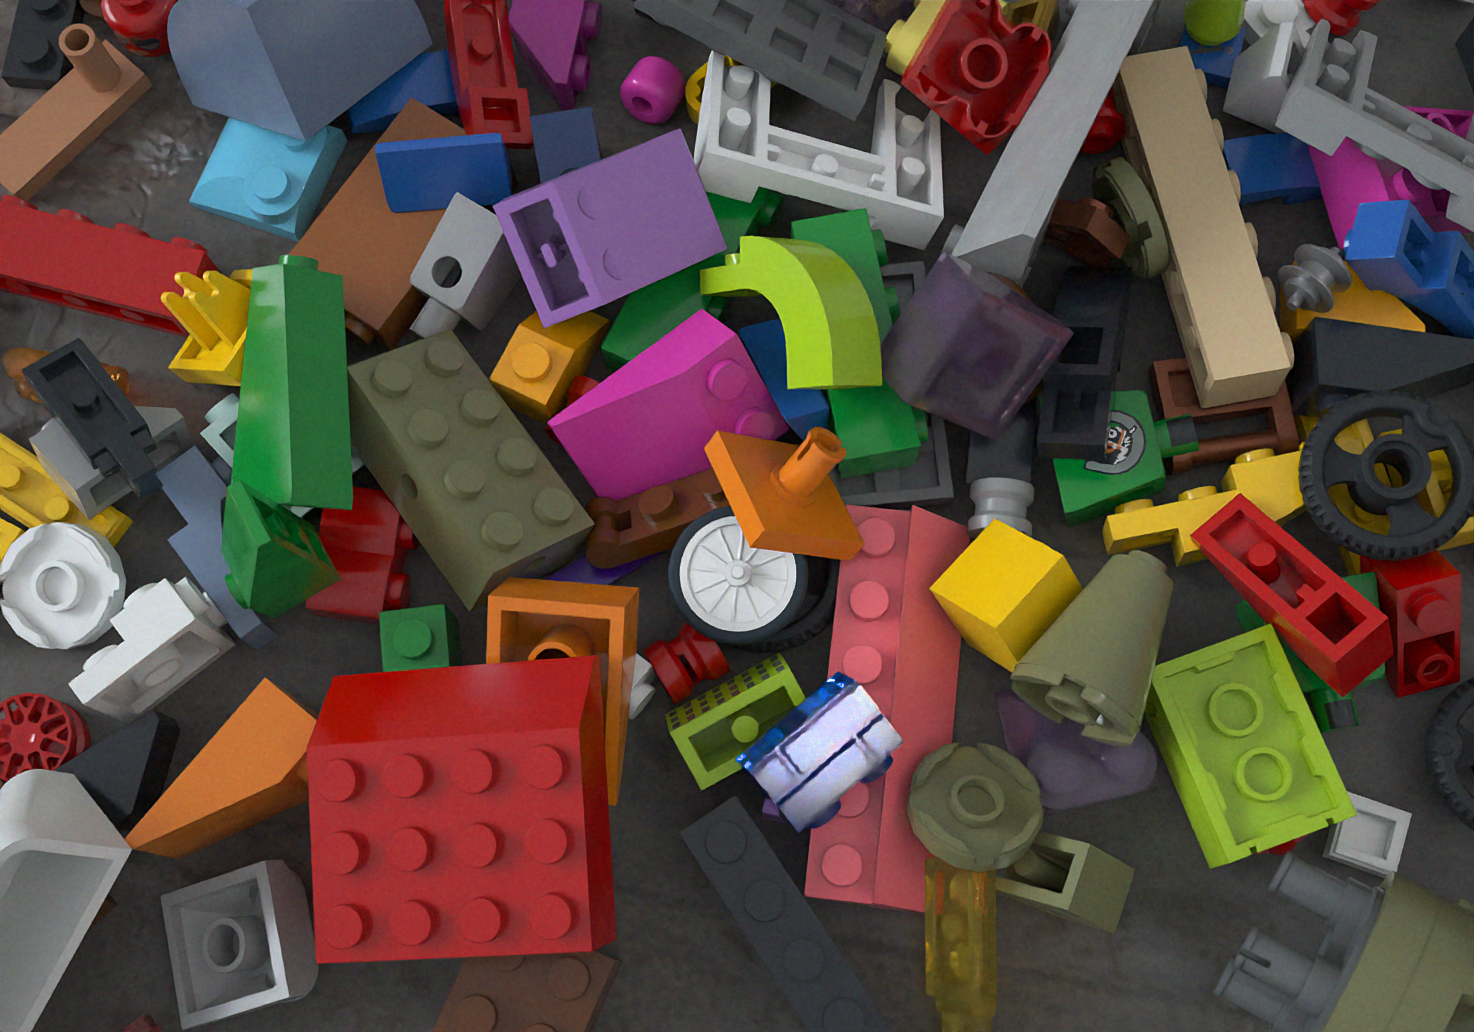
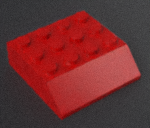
[307,655,617,964]

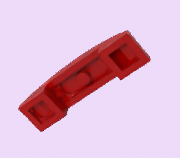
[444,0,534,150]

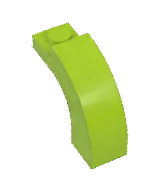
[700,236,882,390]

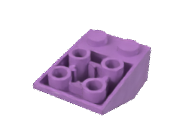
[493,128,727,328]

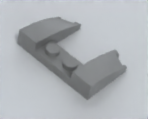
[1275,19,1474,232]

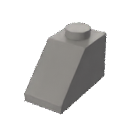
[29,406,193,520]

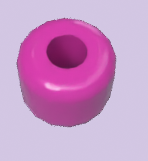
[620,56,686,125]

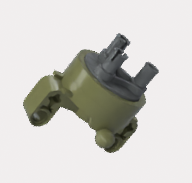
[1213,851,1474,1032]

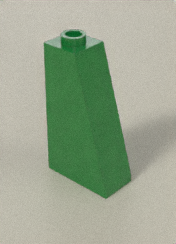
[231,255,353,510]

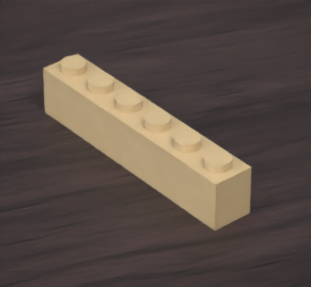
[1112,46,1294,409]

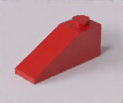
[1190,493,1394,698]

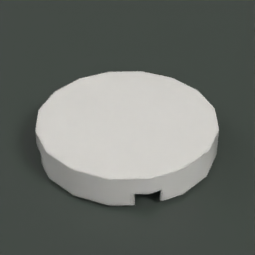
[0,522,126,649]

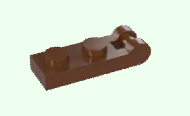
[584,467,730,569]

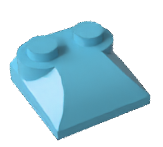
[189,117,347,242]

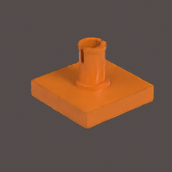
[704,427,865,561]

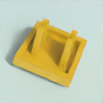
[161,269,253,386]

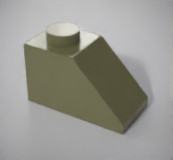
[964,831,1135,935]

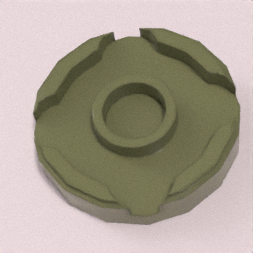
[1091,157,1169,280]
[906,742,1044,872]

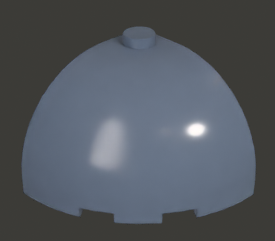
[167,0,433,141]

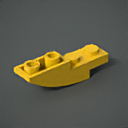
[1102,436,1364,567]

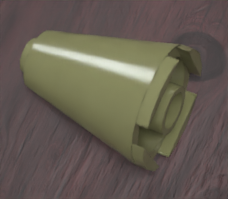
[1010,550,1174,747]

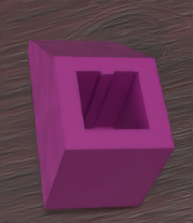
[508,0,602,111]

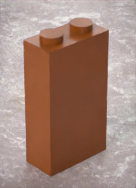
[288,97,518,351]

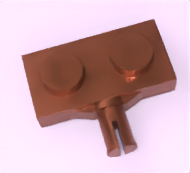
[1042,196,1131,267]

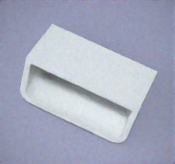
[0,769,132,1032]

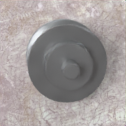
[1277,244,1352,313]

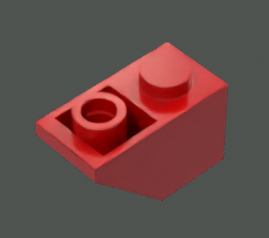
[1360,549,1461,698]

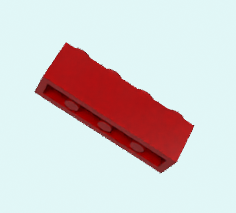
[0,195,222,338]

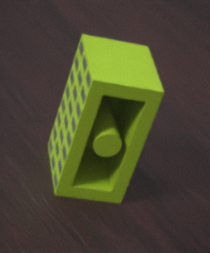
[665,652,820,791]

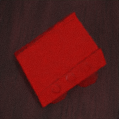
[901,0,1051,156]

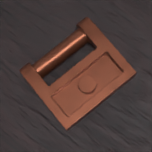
[1148,357,1299,475]

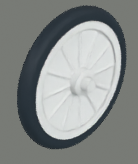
[668,506,808,644]

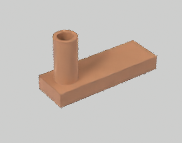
[0,23,153,201]

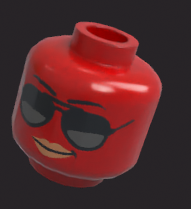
[101,0,179,58]

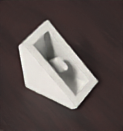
[1223,21,1304,133]

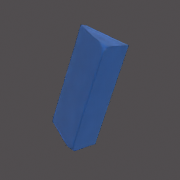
[375,133,512,213]
[739,319,830,441]

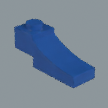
[1344,200,1474,339]

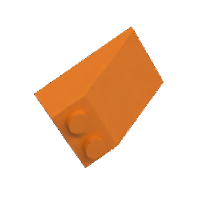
[486,577,639,806]
[124,677,319,860]

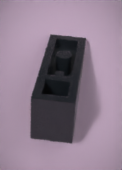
[1290,317,1474,420]

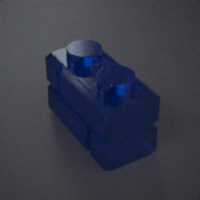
[735,671,904,833]

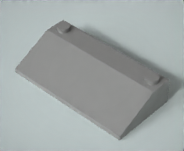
[940,0,1162,288]

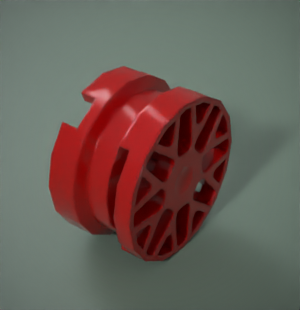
[0,692,91,782]

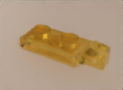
[925,857,997,1032]

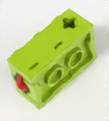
[1144,624,1357,869]

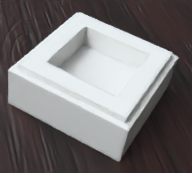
[1323,791,1412,878]

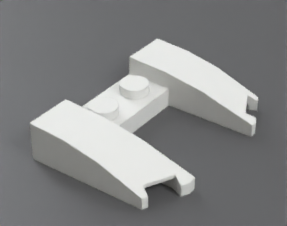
[694,51,944,250]

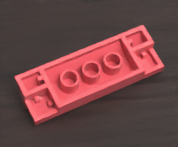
[804,505,970,915]

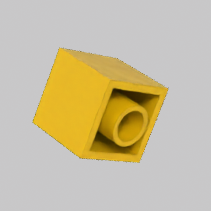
[929,518,1083,673]

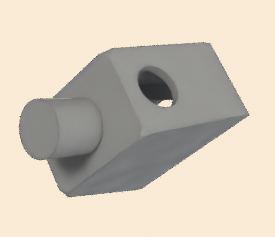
[409,192,522,338]

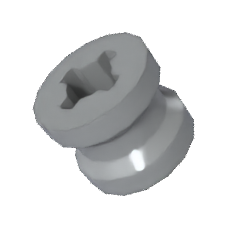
[967,478,1035,539]

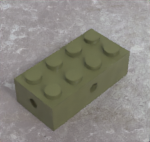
[347,329,595,612]

